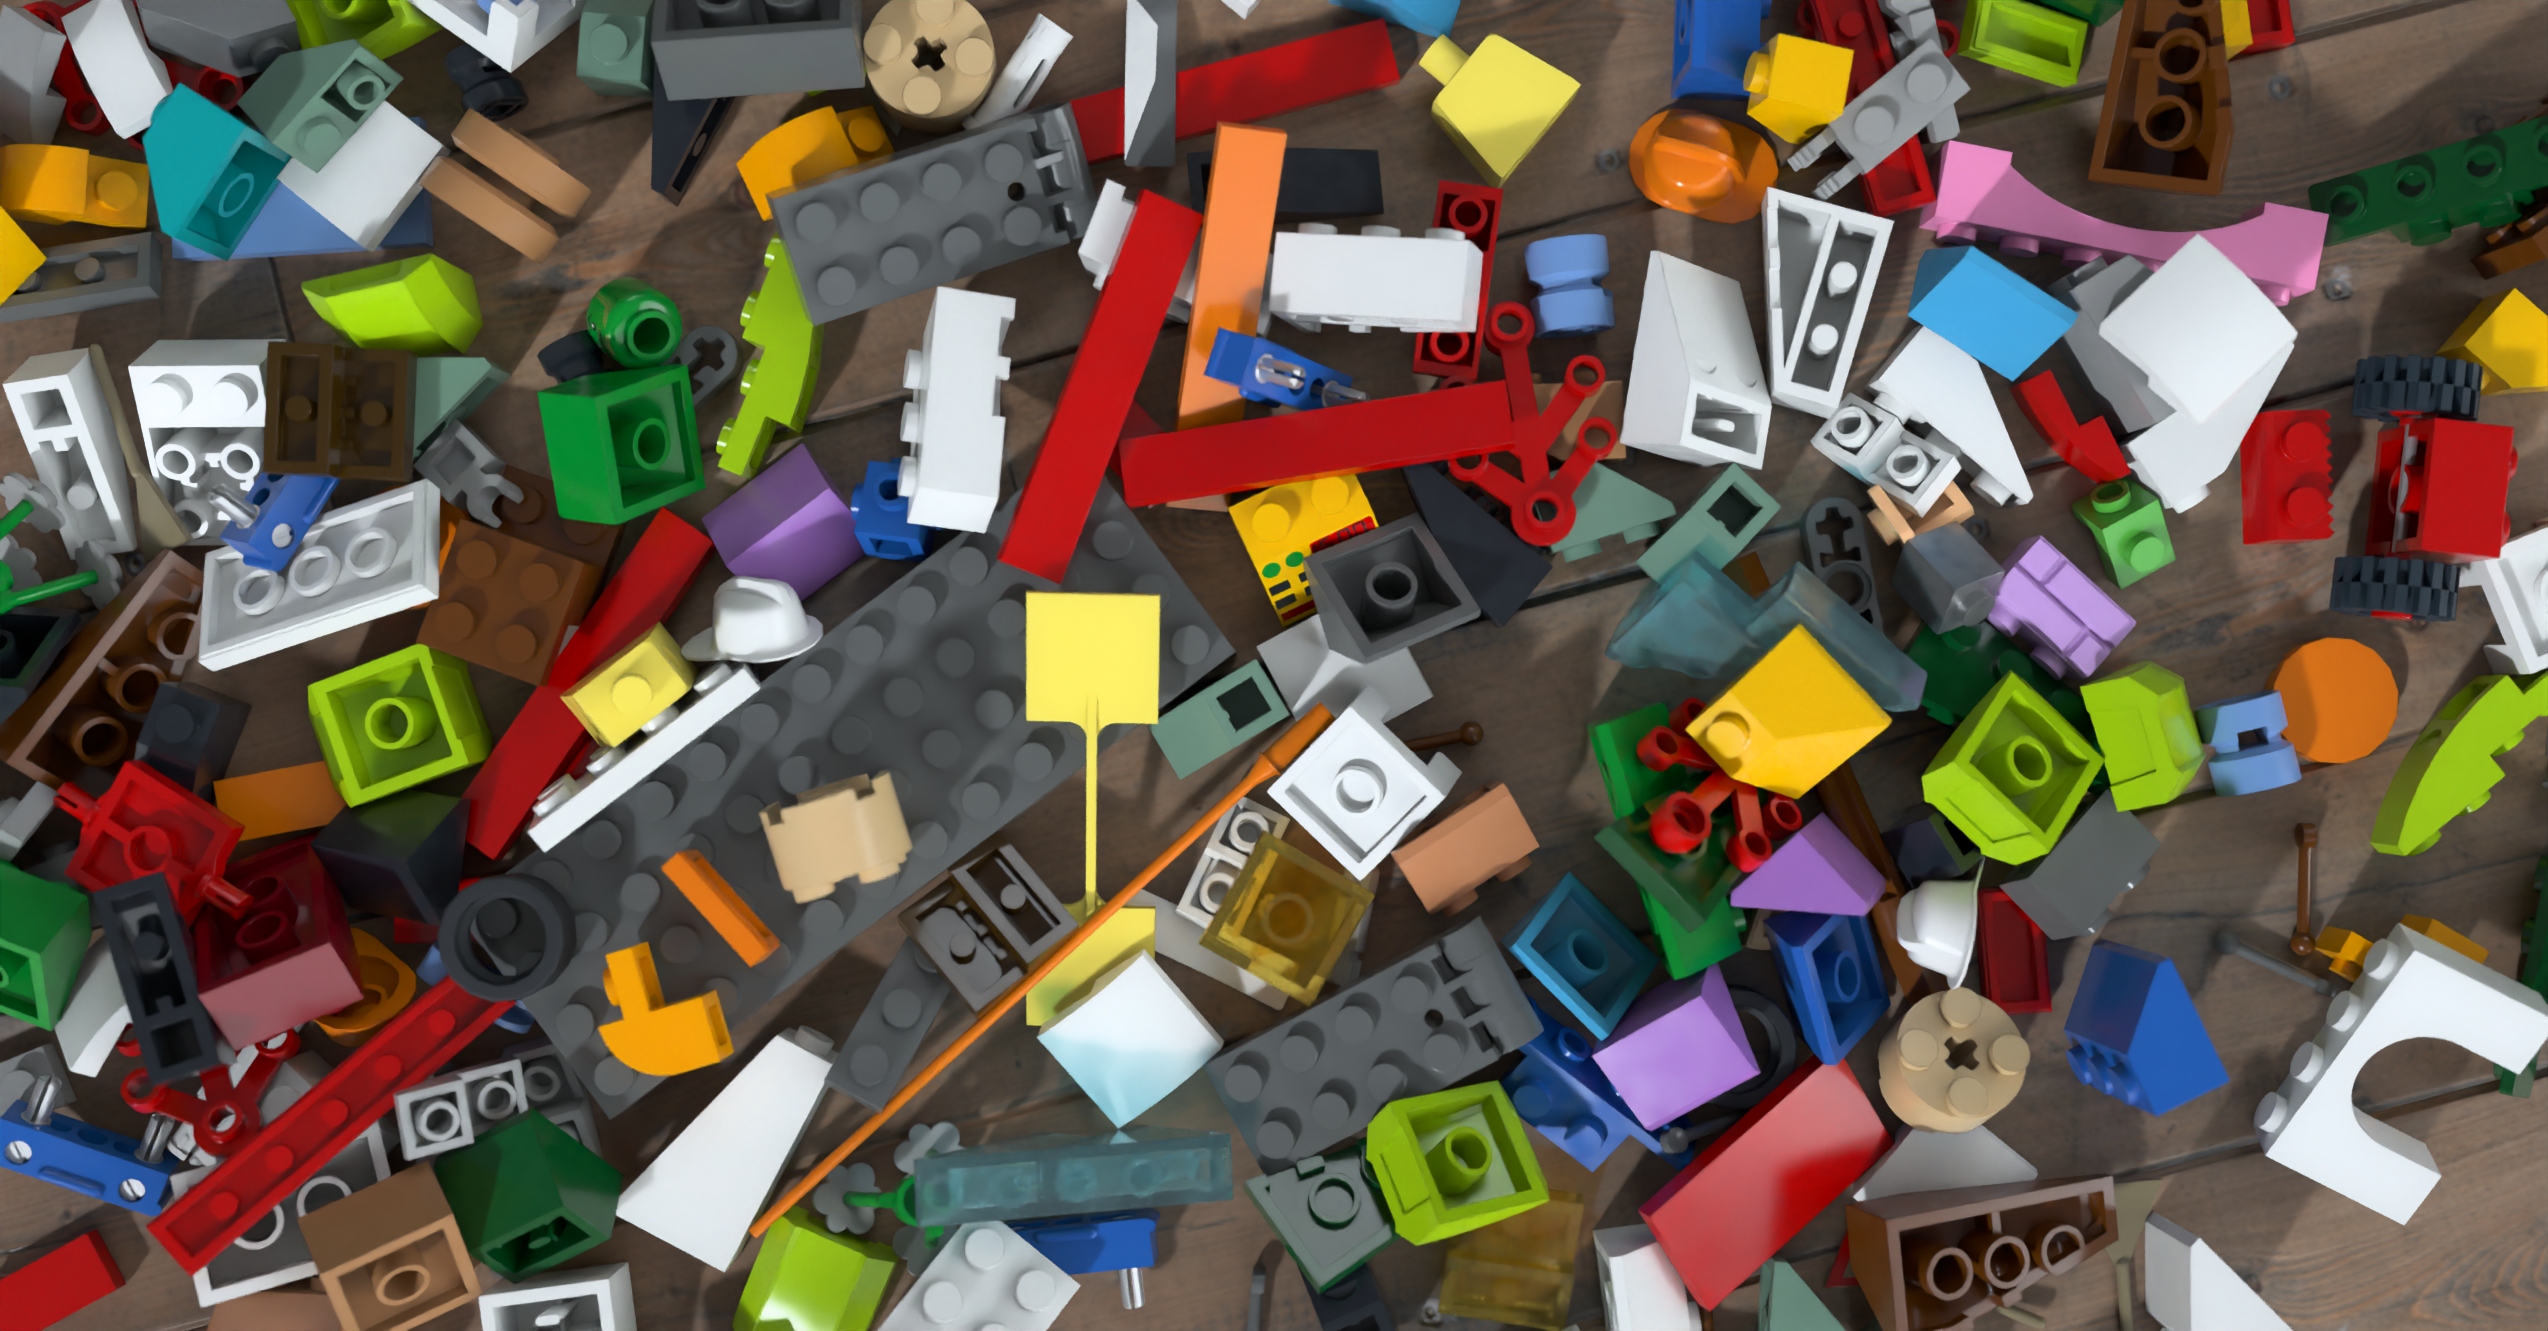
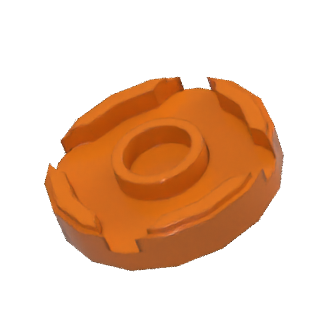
[2265,637,2399,764]

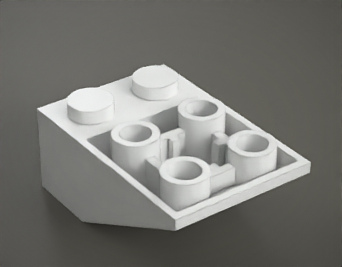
[1620,251,1772,470]
[128,339,286,546]
[478,1262,637,1331]

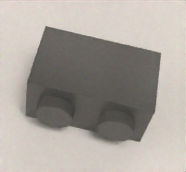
[1999,789,2162,940]

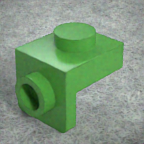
[2071,477,2176,590]

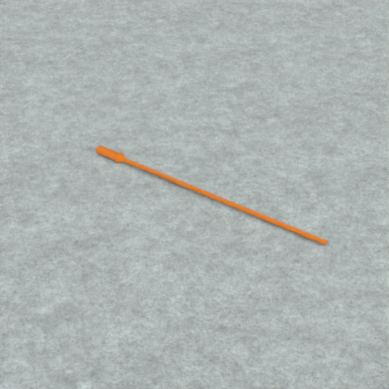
[749,701,1336,1238]

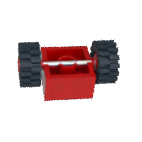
[2329,355,2518,622]

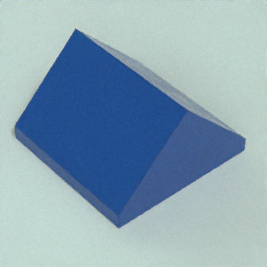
[1762,910,1891,1065]

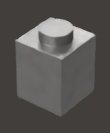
[1890,521,2005,635]

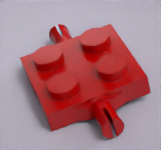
[53,760,254,929]

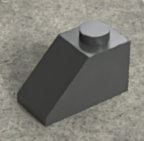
[136,0,301,78]

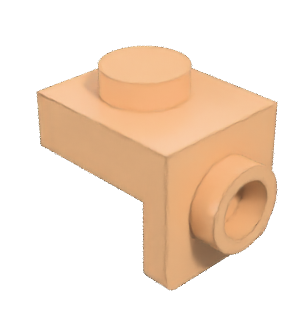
[1866,480,1975,548]

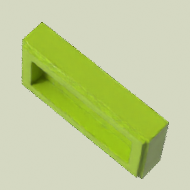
[1957,0,2089,87]

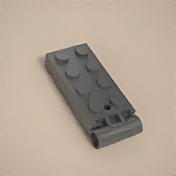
[765,101,1099,326]
[1203,914,1544,1177]

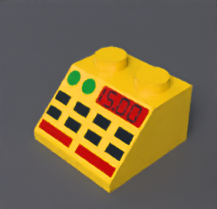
[1228,474,1379,627]

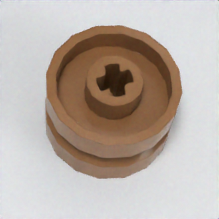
[418,108,592,265]

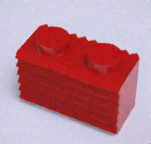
[2240,409,2335,545]

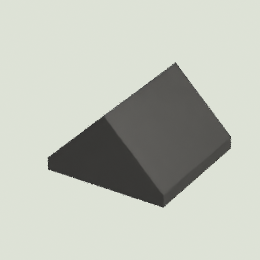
[1303,512,1481,665]

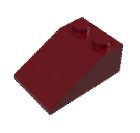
[195,829,364,1051]

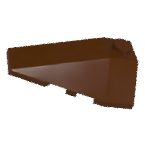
[2088,0,2235,197]
[0,547,204,799]
[1845,1173,2119,1331]

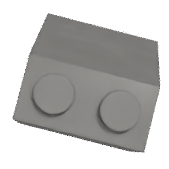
[2046,255,2176,437]

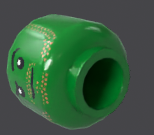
[586,277,683,369]

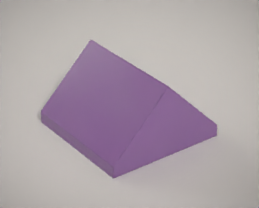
[702,443,866,604]
[1731,812,1886,916]
[1592,962,1760,1131]

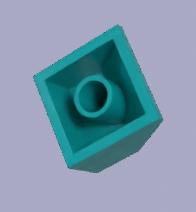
[143,82,292,261]

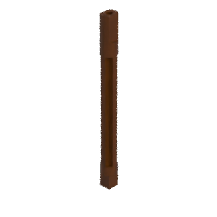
[1717,551,1951,1005]

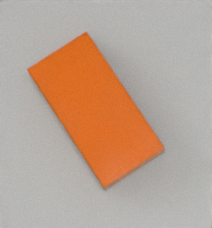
[213,760,347,842]
[661,849,781,967]

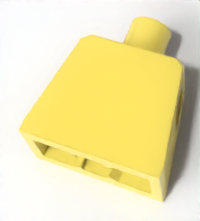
[1419,33,1581,188]
[560,621,699,747]

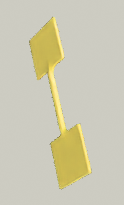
[1026,591,1160,1026]

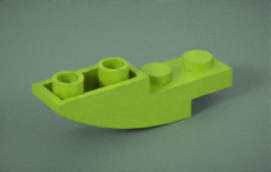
[716,232,824,480]
[2370,667,2548,856]

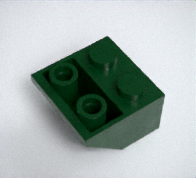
[434,1108,624,1285]

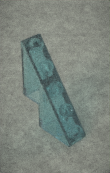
[1604,550,1928,712]
[914,1125,1233,1227]

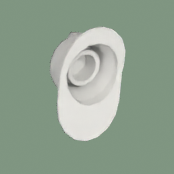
[681,576,823,663]
[1897,857,1985,990]

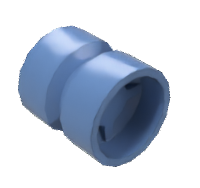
[1524,234,1616,339]
[2194,690,2302,797]

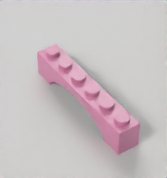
[1919,140,2329,306]

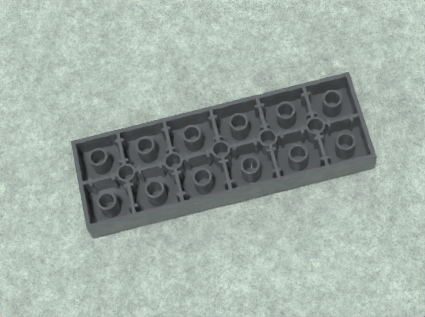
[470,475,1237,1120]

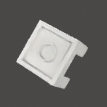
[407,0,587,73]
[2450,517,2548,675]
[1266,684,1462,881]

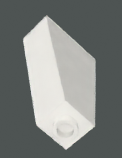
[616,1025,839,1273]

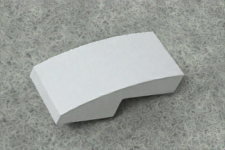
[61,0,174,140]
[1810,392,1962,518]
[1174,796,1290,941]

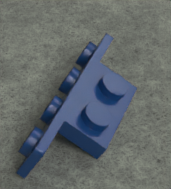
[1498,991,1697,1172]

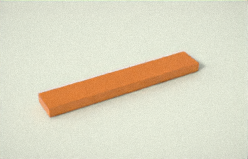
[1165,121,1287,512]

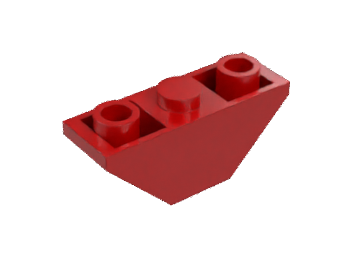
[1412,180,1504,382]

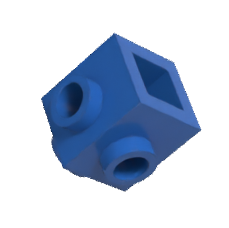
[851,457,944,563]

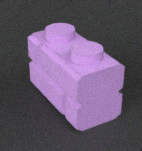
[1986,535,2136,680]

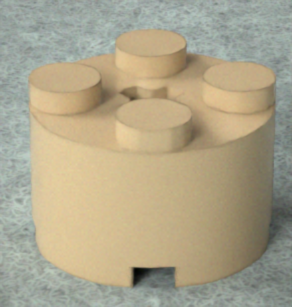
[863,0,997,134]
[759,770,913,903]
[1877,987,2031,1135]

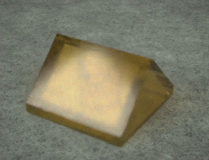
[1198,830,1375,1007]

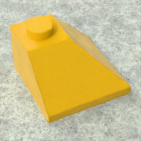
[1685,623,1893,799]

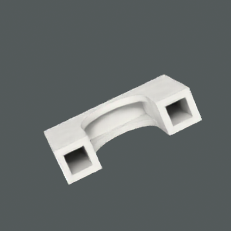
[2253,922,2548,1225]

